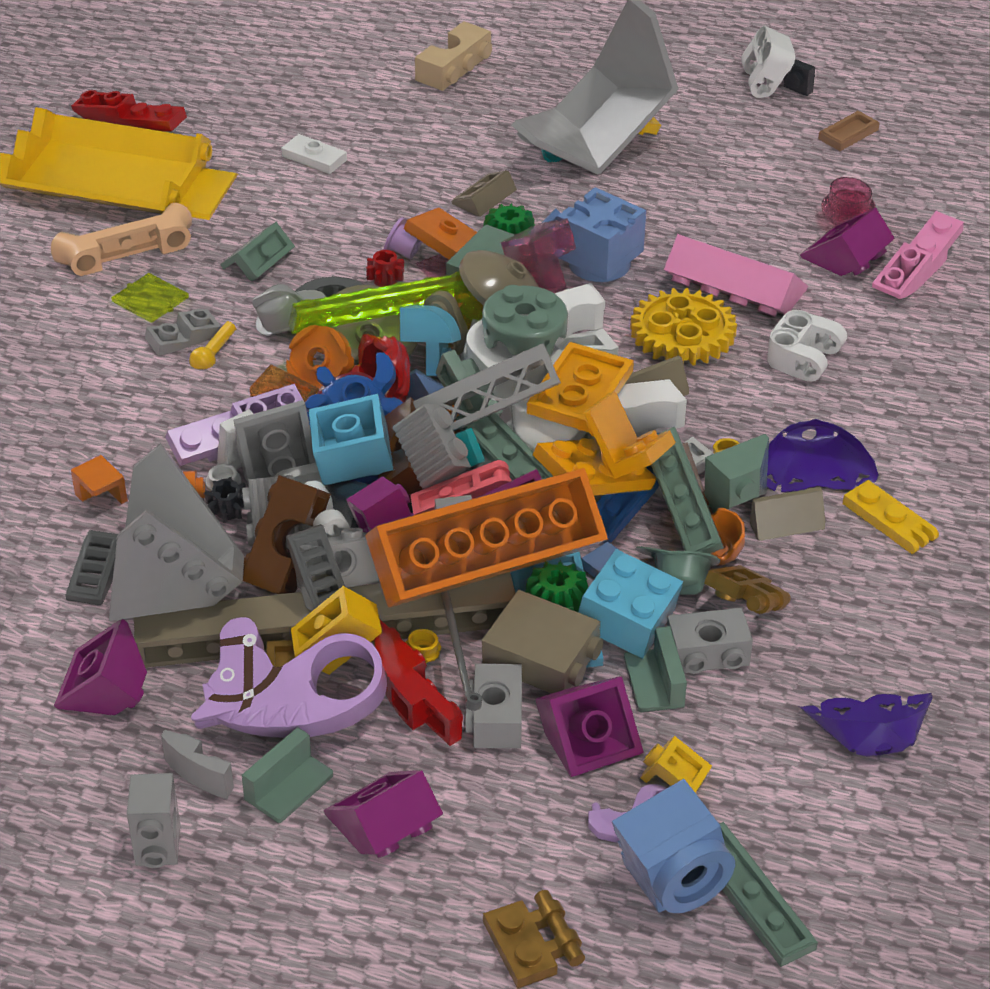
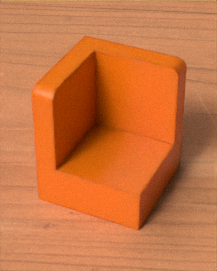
[71,455,128,504]

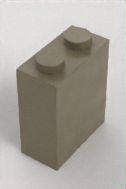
[482,589,603,694]

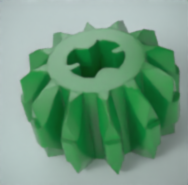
[483,203,536,239]
[526,559,589,613]

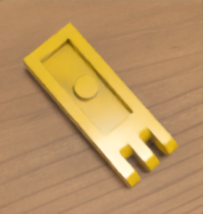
[842,480,939,554]

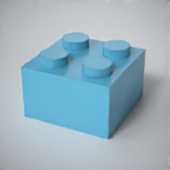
[309,394,393,486]
[579,549,683,659]

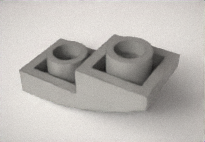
[145,309,221,356]
[161,730,234,799]

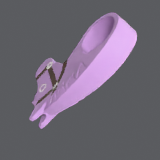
[191,617,387,738]

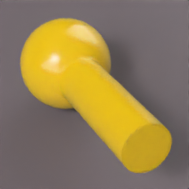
[189,321,236,369]

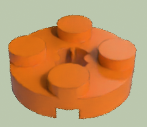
[286,325,354,394]

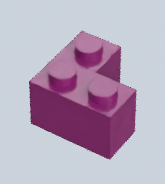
[346,476,414,533]

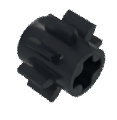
[204,477,246,523]

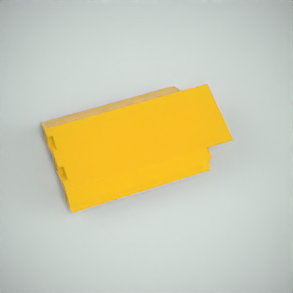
[0,107,238,220]

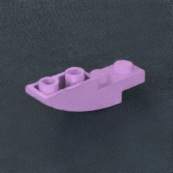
[166,384,309,466]

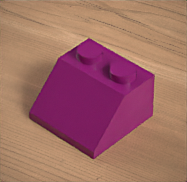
[800,207,895,276]
[323,770,443,858]

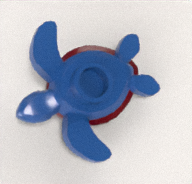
[305,352,403,416]

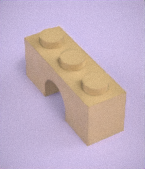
[415,21,492,91]

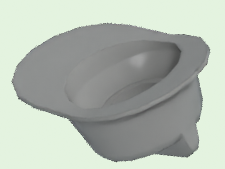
[252,284,328,336]

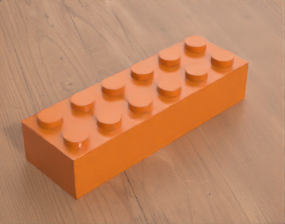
[365,468,608,608]

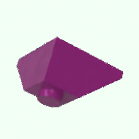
[54,619,147,716]
[535,676,644,777]

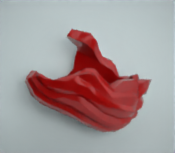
[350,334,410,402]

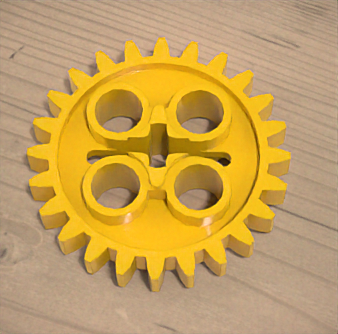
[630,288,737,366]

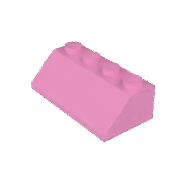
[664,234,808,317]

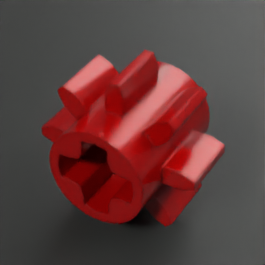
[366,250,405,288]

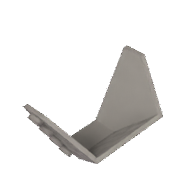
[511,0,679,175]
[109,443,244,621]

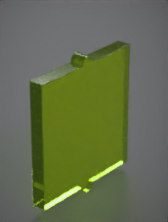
[111,273,189,323]

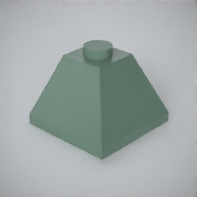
[704,434,769,514]

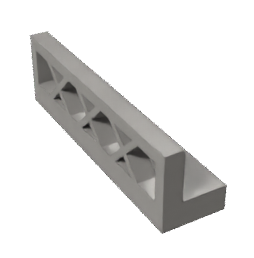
[413,343,561,432]

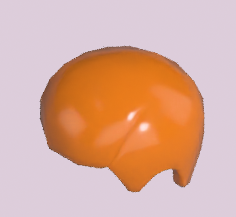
[711,508,745,566]

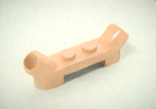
[51,203,192,276]

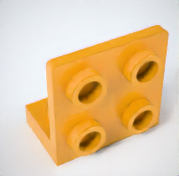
[584,391,676,479]

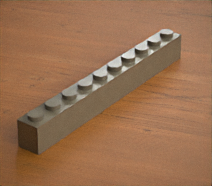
[133,572,515,668]

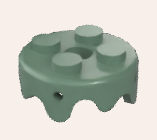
[482,285,568,355]

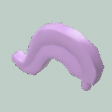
[588,784,667,843]

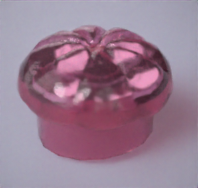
[821,177,876,225]

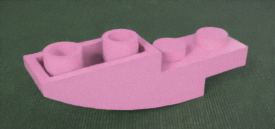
[872,211,964,299]

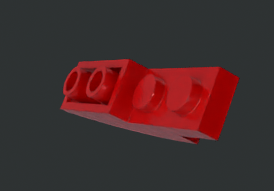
[71,90,187,132]
[373,620,463,746]

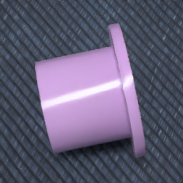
[383,217,422,259]

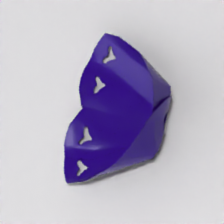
[767,419,879,492]
[799,693,933,757]

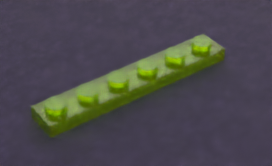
[288,271,476,334]

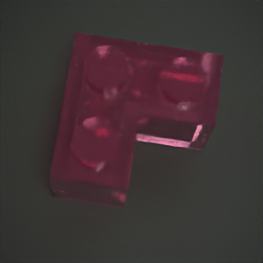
[500,218,576,293]

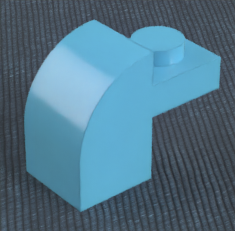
[400,305,461,376]

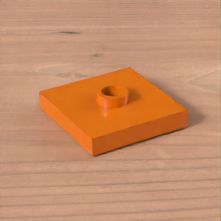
[403,207,477,260]

